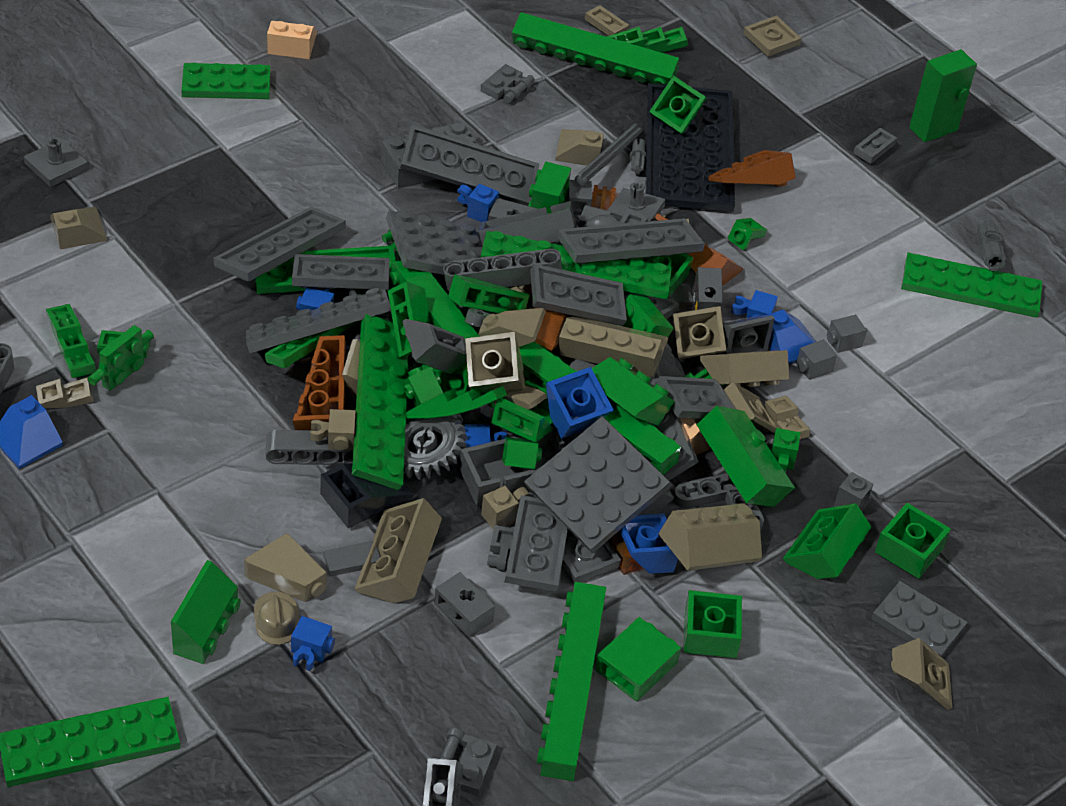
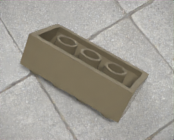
[559,316,668,377]
[354,498,442,603]
[658,503,762,571]

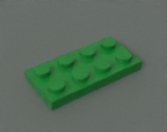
[181,62,271,100]

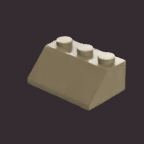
[700,350,789,387]

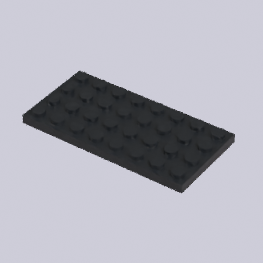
[645,83,735,212]

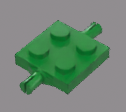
[87,325,154,391]

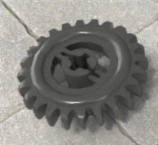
[403,415,467,480]

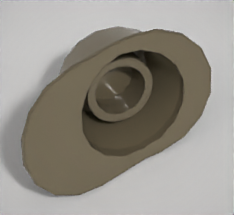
[254,592,299,645]

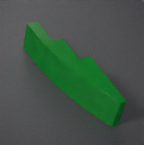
[607,26,688,52]
[46,304,96,378]
[403,386,507,418]

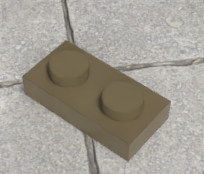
[585,5,629,36]

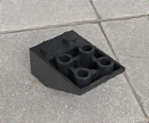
[320,463,414,528]

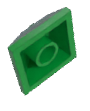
[649,75,707,134]

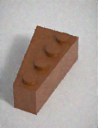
[293,335,348,430]

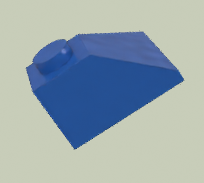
[767,309,816,365]
[546,367,613,439]
[0,395,63,469]
[620,513,678,574]

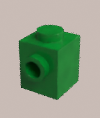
[403,366,443,407]

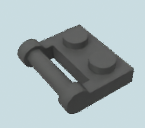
[440,728,497,796]

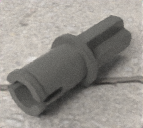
[630,139,647,174]

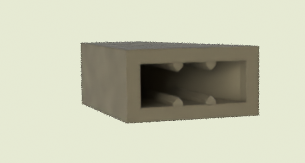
[244,533,327,602]

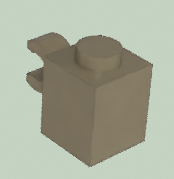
[310,409,355,450]
[481,486,530,531]

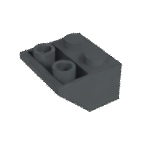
[403,319,467,374]

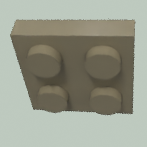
[743,15,802,57]

